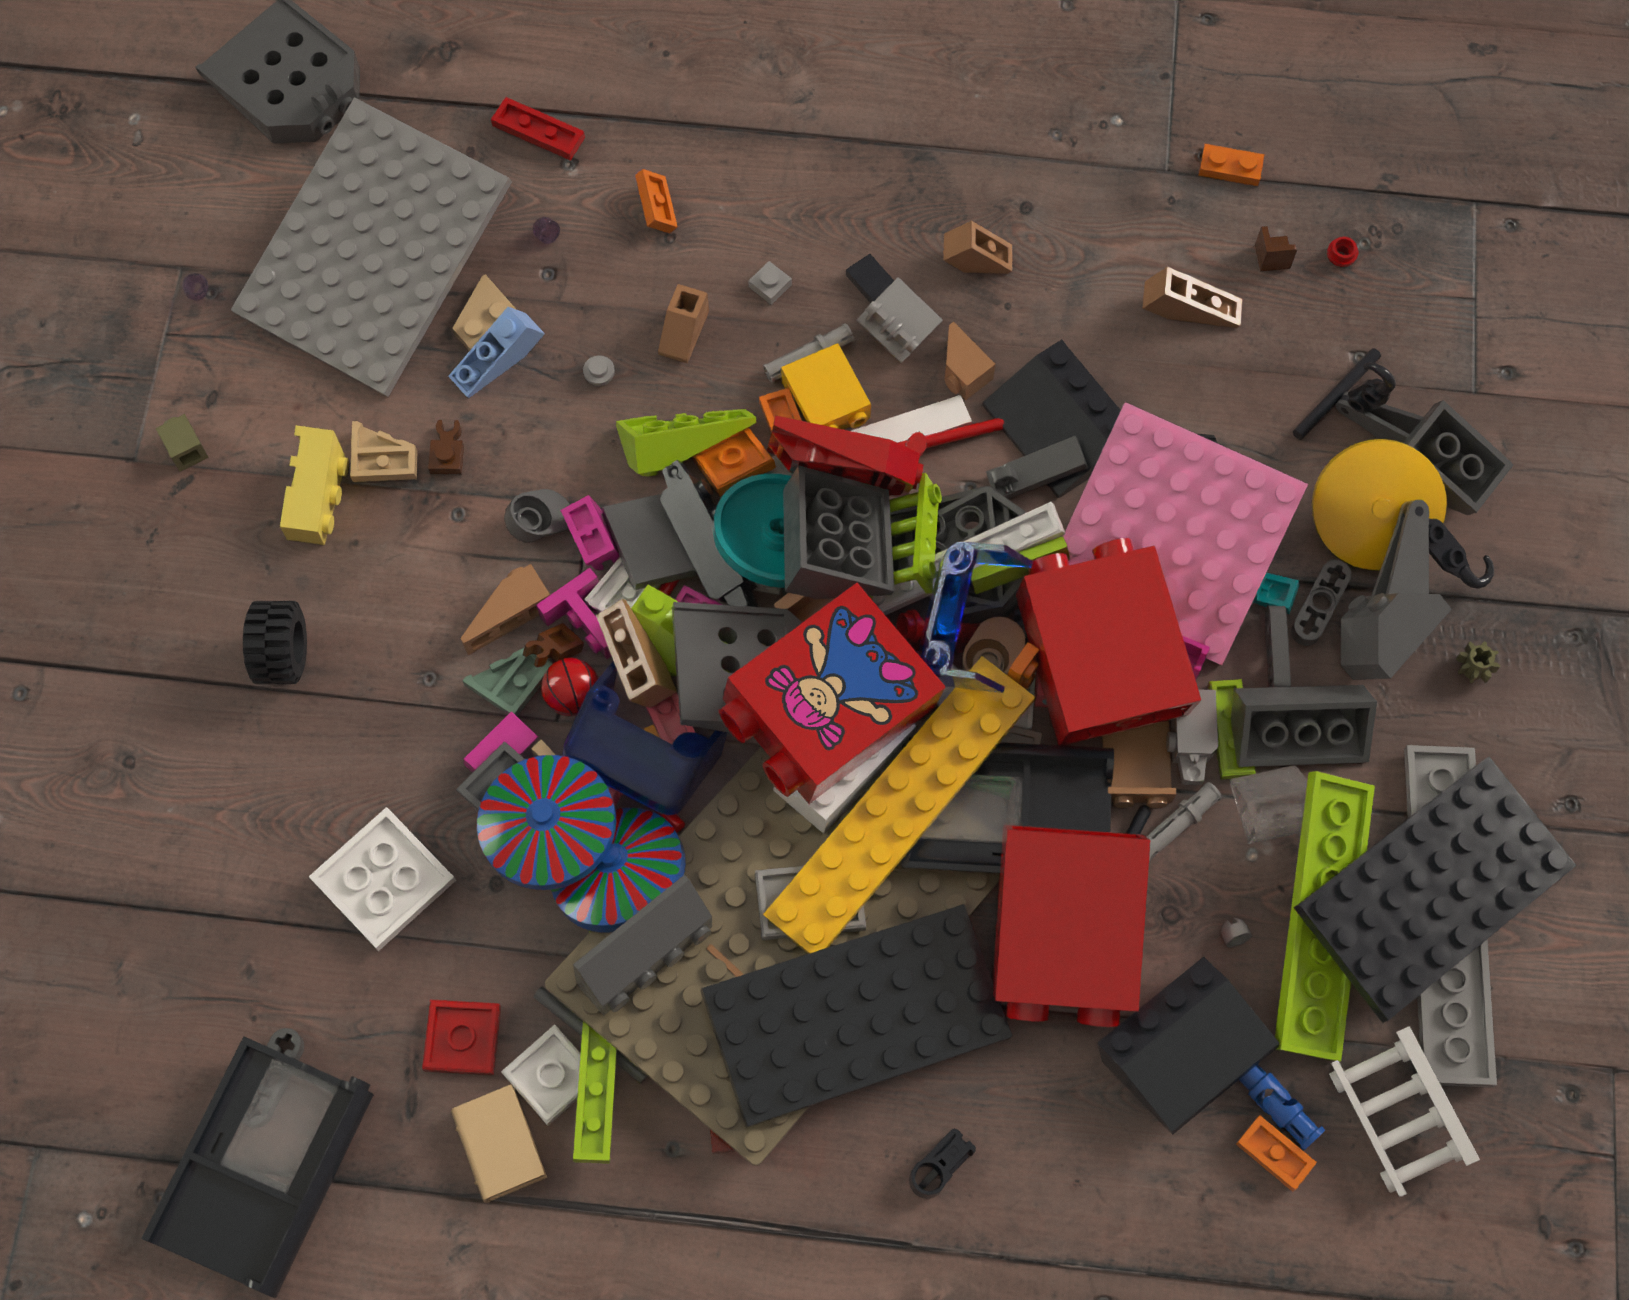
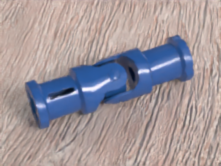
[1239,1064,1325,1151]

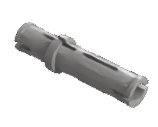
[763,323,855,383]
[1146,782,1222,862]

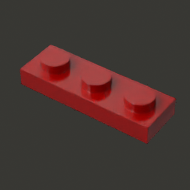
[491,97,585,161]

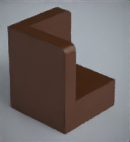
[1255,226,1297,272]

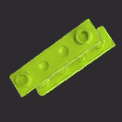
[869,472,942,600]

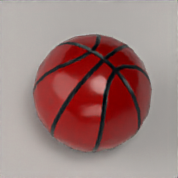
[541,658,600,717]

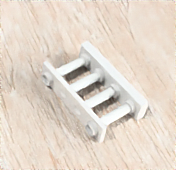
[1329,1026,1480,1197]

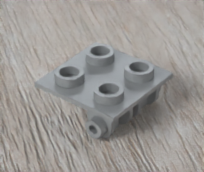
[856,277,943,363]

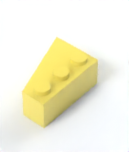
[280,425,349,545]

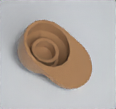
[962,617,1025,675]

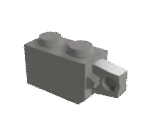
[1166,689,1218,785]

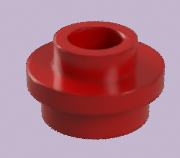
[1327,237,1359,267]
[897,610,925,643]

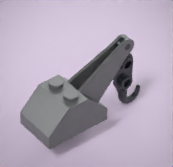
[1335,362,1514,515]
[1341,500,1494,680]

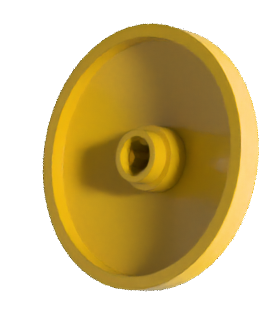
[1312,439,1447,570]

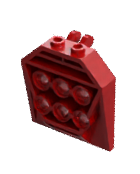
[767,415,927,497]

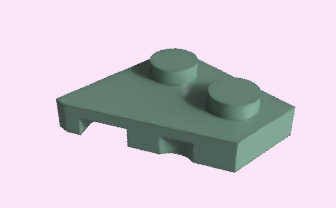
[463,647,553,716]

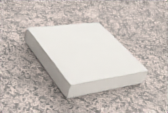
[501,1025,581,1126]

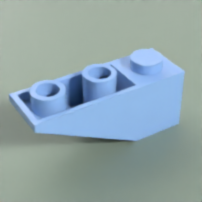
[448,307,545,398]

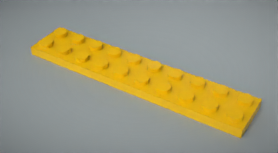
[763,656,1035,954]

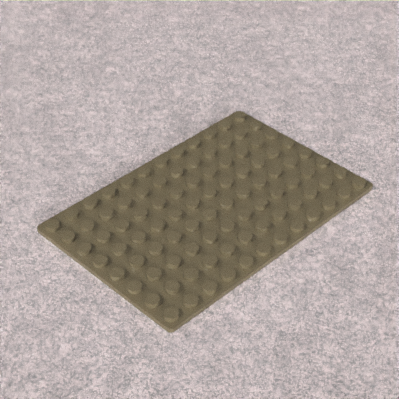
[545,747,1002,1166]

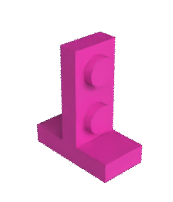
[536,568,612,659]

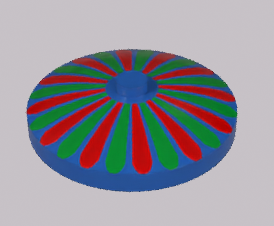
[477,755,616,890]
[551,808,686,933]

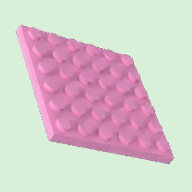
[1063,402,1308,665]

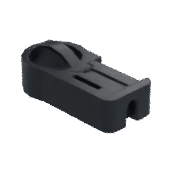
[909,1128,976,1199]

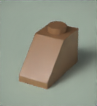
[943,221,1012,274]
[945,322,996,401]

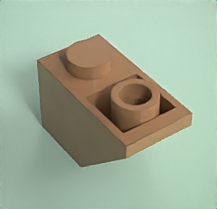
[658,284,709,364]

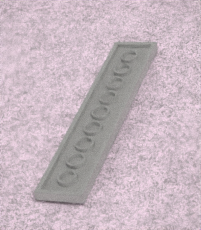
[1404,745,1497,1088]

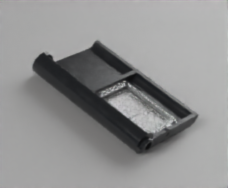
[902,737,1114,874]
[141,1036,374,1298]

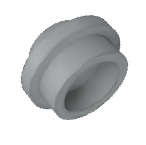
[583,355,615,386]

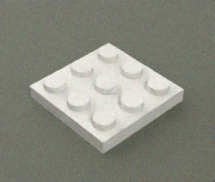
[309,807,456,951]

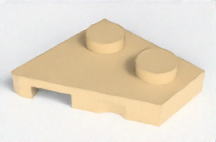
[452,274,517,351]
[350,421,417,482]

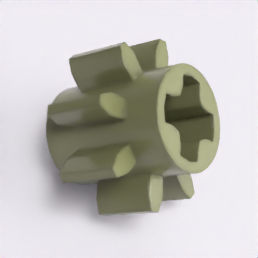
[1456,641,1501,683]

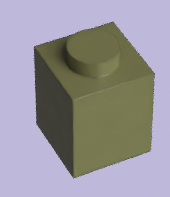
[156,414,209,472]

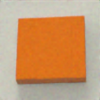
[692,427,776,497]

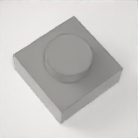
[748,261,792,305]

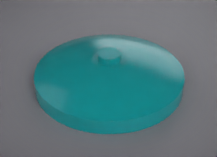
[713,473,792,588]

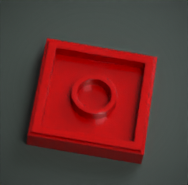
[422,1000,501,1075]

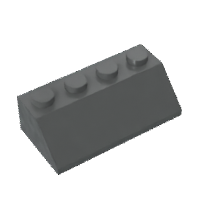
[1231,685,1377,767]
[573,875,712,1016]

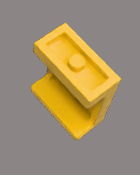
[781,343,871,430]

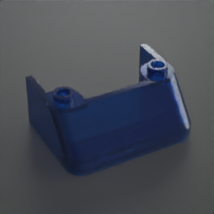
[918,542,1033,693]
[562,661,727,815]

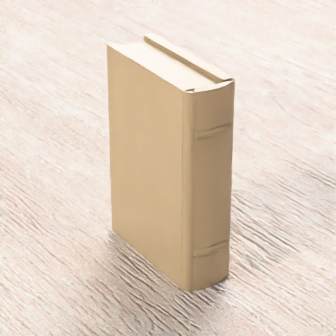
[451,1084,548,1203]

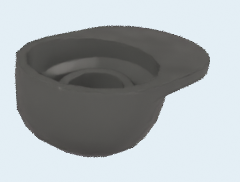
[504,489,570,543]

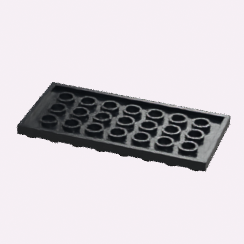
[1294,757,1577,1023]
[700,904,1013,1128]

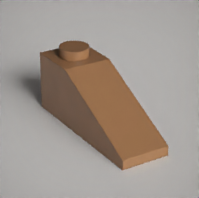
[1142,267,1242,328]
[460,564,550,655]
[596,599,677,708]

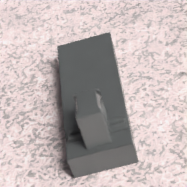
[986,436,1088,499]

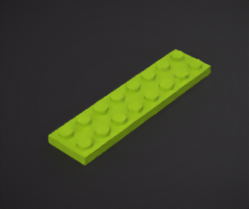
[1275,771,1375,1062]

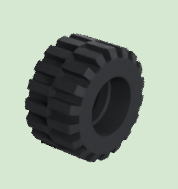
[243,601,307,684]

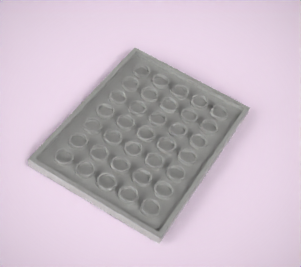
[231,97,512,397]

